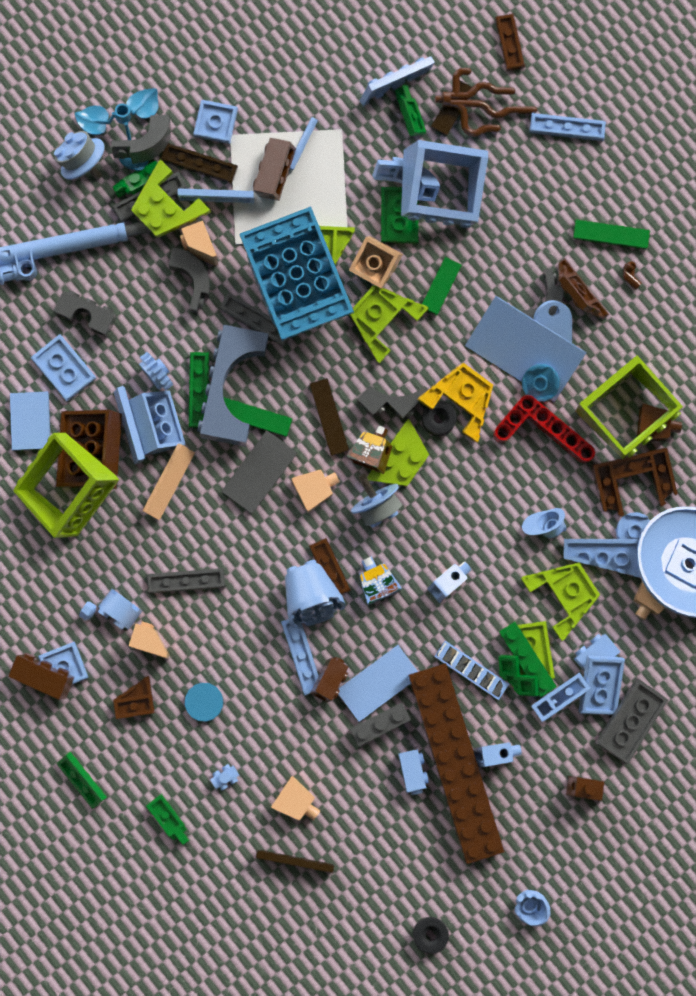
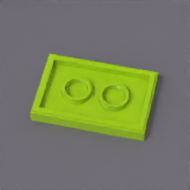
[511,621,555,679]

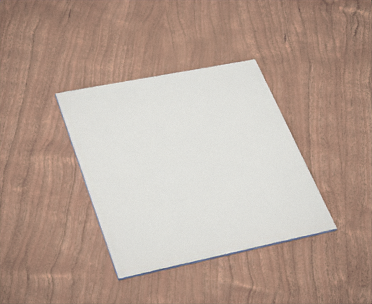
[231,129,347,245]

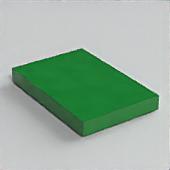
[381,187,419,244]

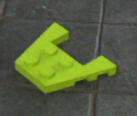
[131,159,211,238]
[350,285,429,364]
[520,562,600,641]

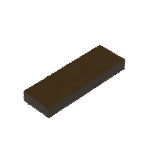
[431,80,472,137]

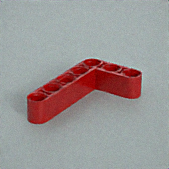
[493,395,595,464]

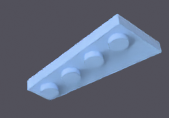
[360,56,435,107]

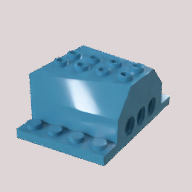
[239,206,354,341]

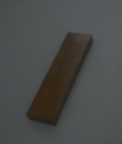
[161,143,238,184]
[309,378,349,456]
[256,849,334,873]

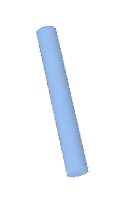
[290,117,318,170]

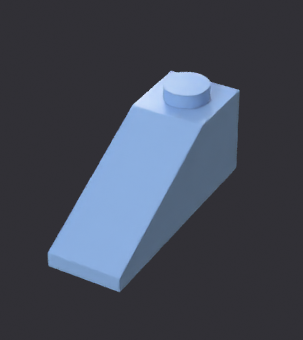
[531,673,591,723]

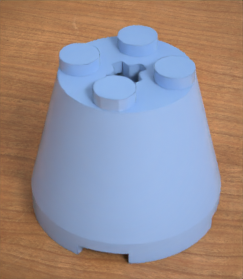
[285,560,346,627]

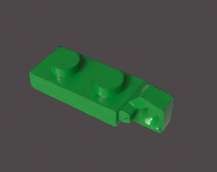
[395,85,427,136]
[112,160,158,198]
[146,794,190,845]

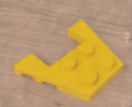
[417,363,493,442]

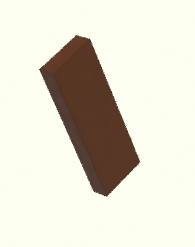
[495,13,525,71]
[309,538,350,595]

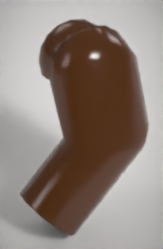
[623,261,642,290]

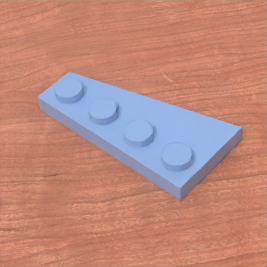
[564,539,641,578]

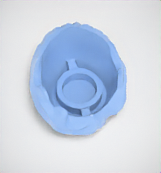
[515,890,550,926]

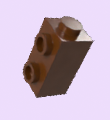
[310,657,349,703]

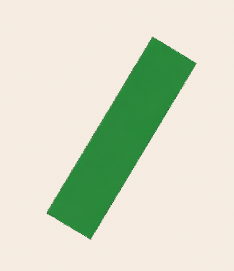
[573,219,650,250]
[188,352,209,428]
[223,397,293,437]

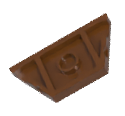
[559,258,610,319]

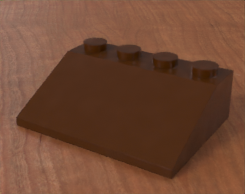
[56,409,122,489]

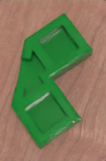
[498,655,539,697]

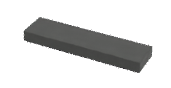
[112,171,188,223]
[219,292,289,347]
[147,568,225,594]

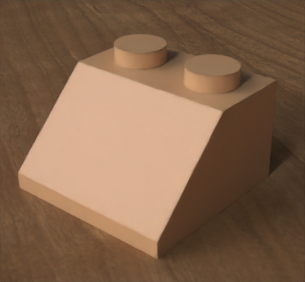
[180,221,218,266]
[349,236,403,288]
[129,621,170,659]

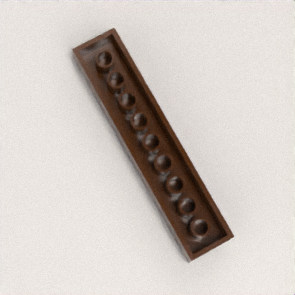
[408,663,504,864]

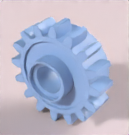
[139,352,173,391]

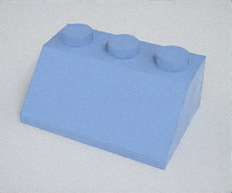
[129,391,186,455]

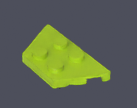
[319,226,355,265]
[367,419,429,487]

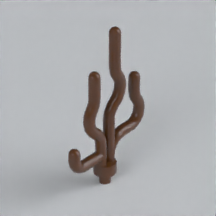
[434,68,538,137]

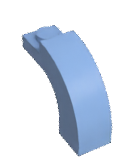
[372,157,440,201]

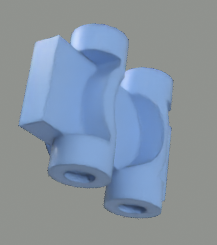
[210,764,239,791]

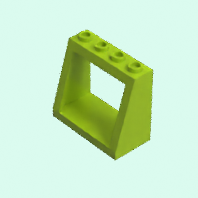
[575,355,683,459]
[13,433,119,538]

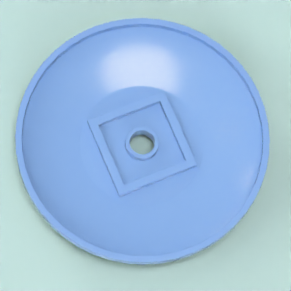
[636,506,696,618]

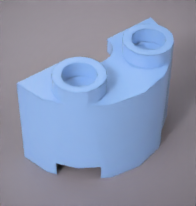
[98,589,142,630]

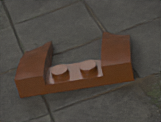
[591,447,678,516]

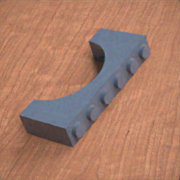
[197,325,269,447]

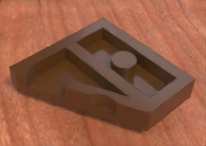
[113,676,155,719]

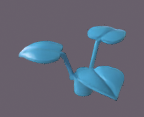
[75,88,159,171]

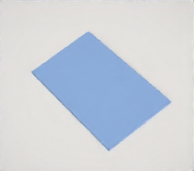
[465,296,586,402]

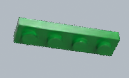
[499,622,557,697]

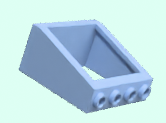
[401,140,488,228]

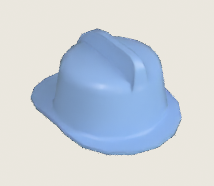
[522,508,566,539]

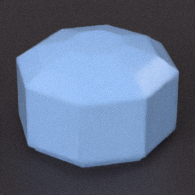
[79,601,96,621]

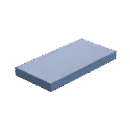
[339,645,418,722]

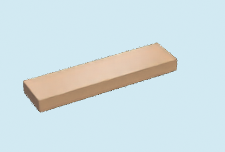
[142,443,195,520]

